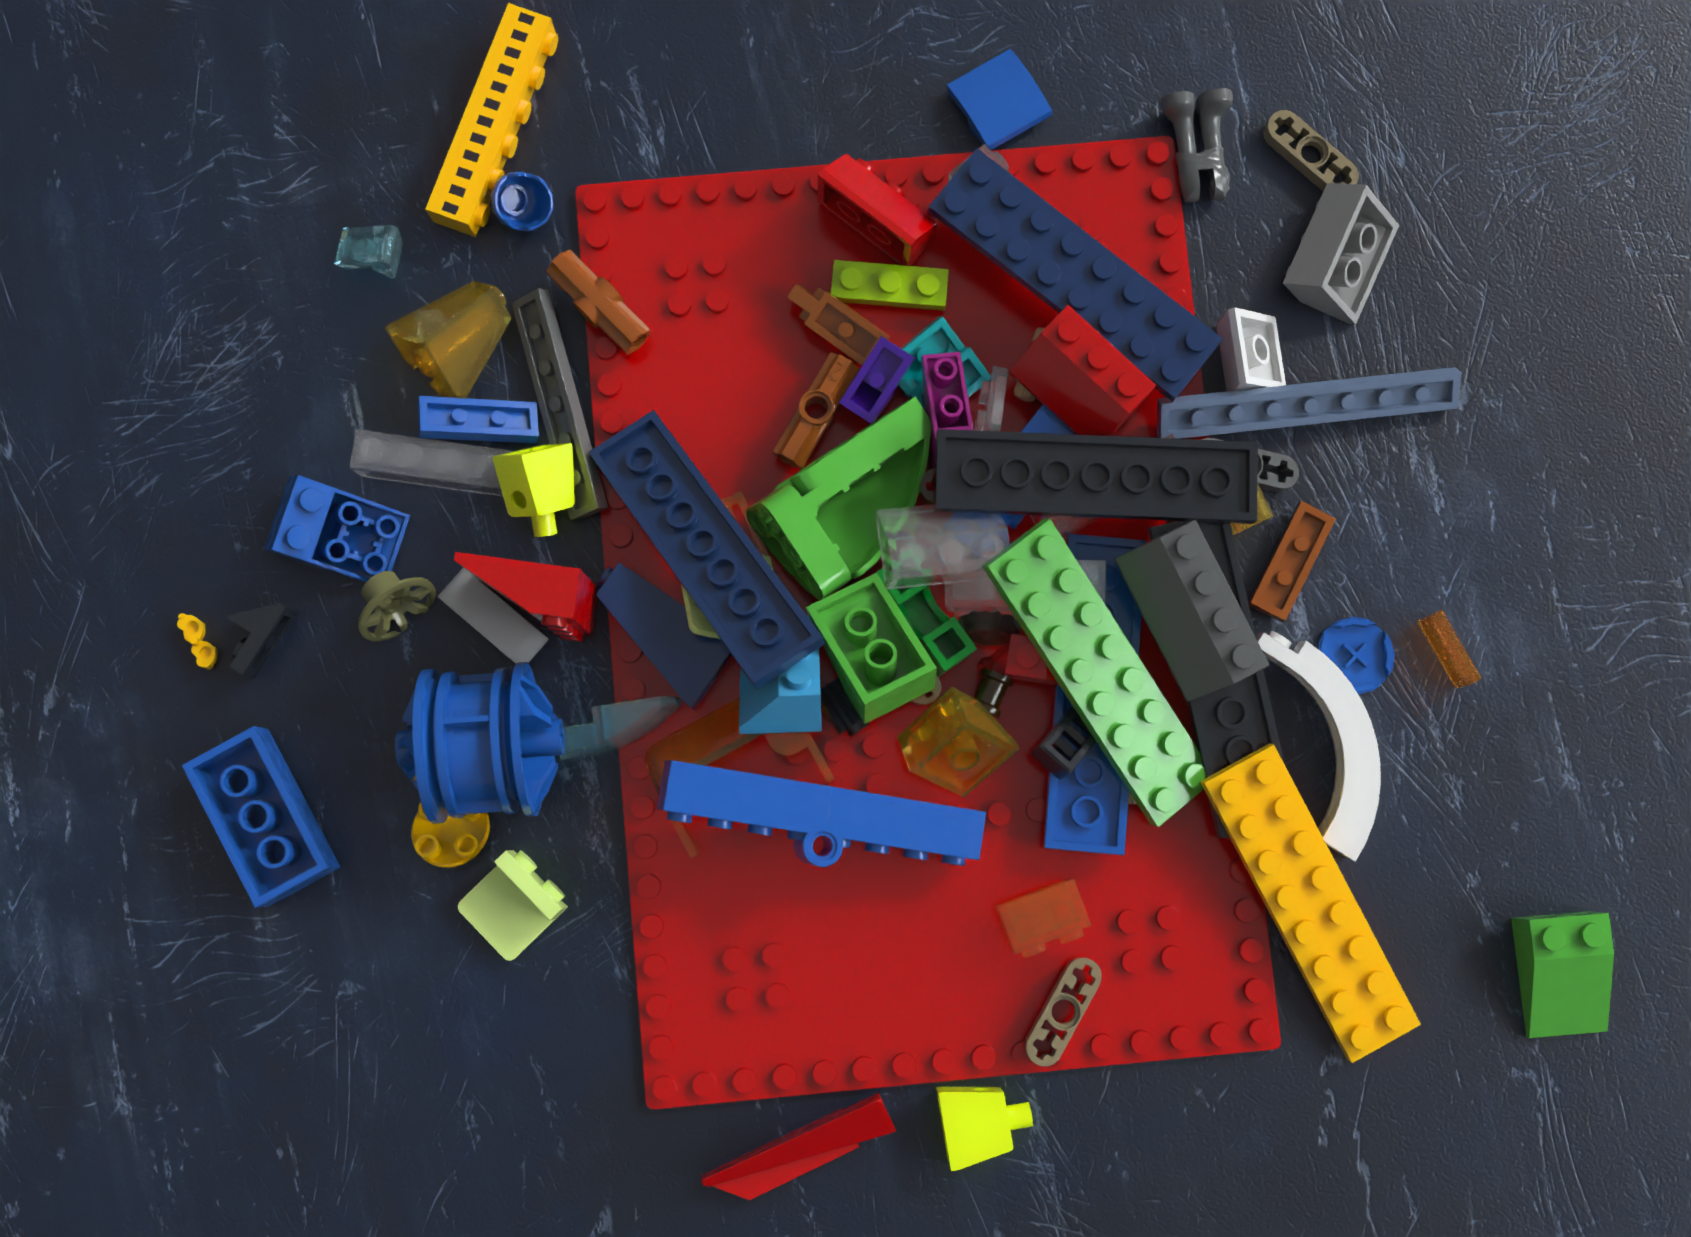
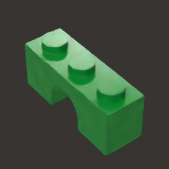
[876,551,977,677]

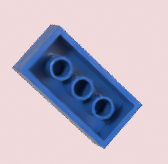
[182,726,340,908]

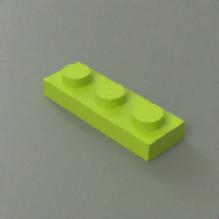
[831,260,949,311]

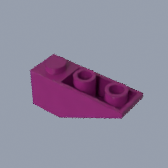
[921,352,973,481]

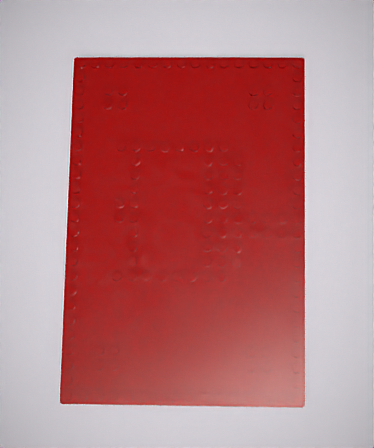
[575,136,1281,1109]

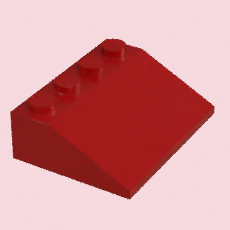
[454,552,599,642]

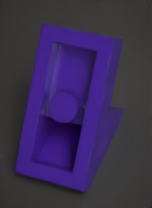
[839,336,915,424]

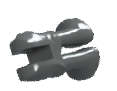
[1161,88,1233,203]

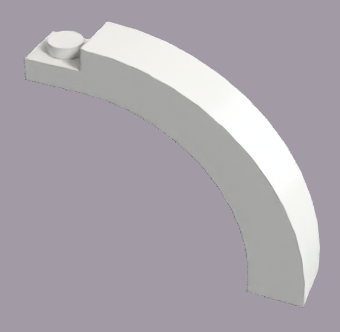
[1256,631,1381,862]

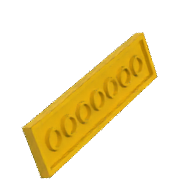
[1200,743,1421,1063]

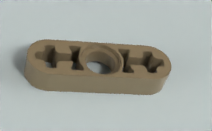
[1263,110,1359,191]
[1024,957,1102,1066]

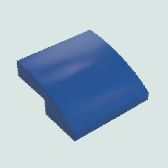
[947,49,1052,152]

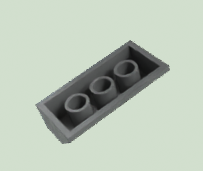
[1114,520,1269,702]

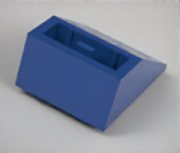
[264,475,410,582]

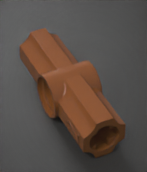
[546,249,651,355]
[773,352,860,470]

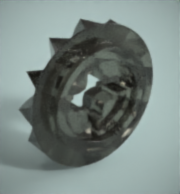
[958,610,1020,646]

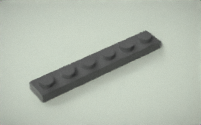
[511,288,608,521]

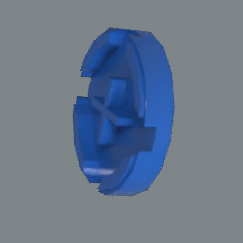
[1315,617,1395,694]

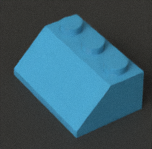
[739,615,822,734]

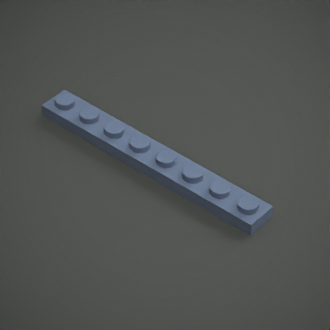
[1157,367,1462,439]

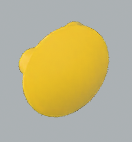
[411,802,490,868]

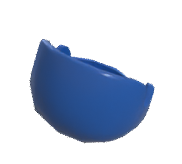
[490,171,553,232]

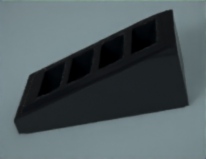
[1031,706,1096,779]

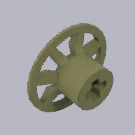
[358,571,436,642]

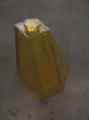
[385,281,512,398]

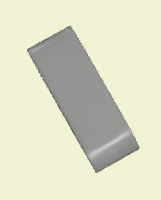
[438,568,549,663]

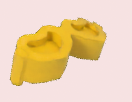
[177,613,218,670]

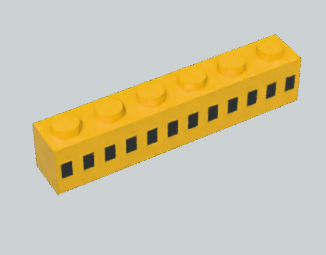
[425,3,558,237]

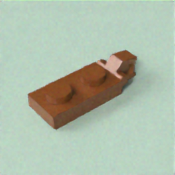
[787,284,890,365]

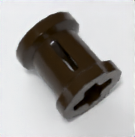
[967,668,1014,718]

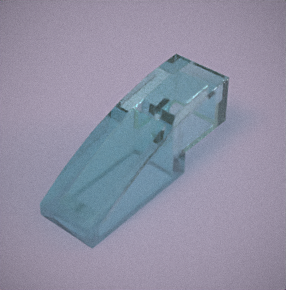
[560,696,681,761]

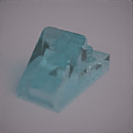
[334,225,403,278]

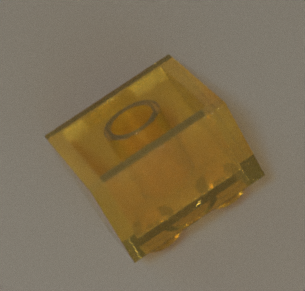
[897,687,1019,797]

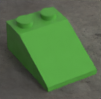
[806,573,937,724]
[1511,911,1614,1038]

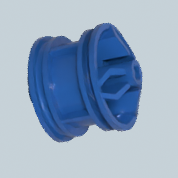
[395,662,565,824]

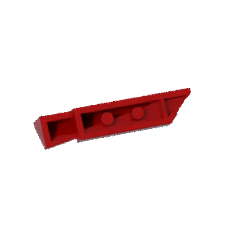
[701,1092,896,1200]

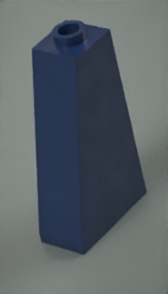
[596,563,732,710]

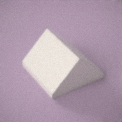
[1216,307,1286,391]

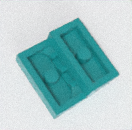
[897,316,992,409]

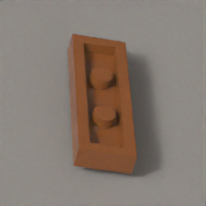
[1248,501,1336,622]

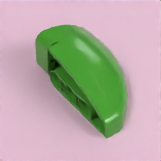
[746,396,931,601]

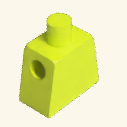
[492,443,575,537]
[936,1086,1033,1171]

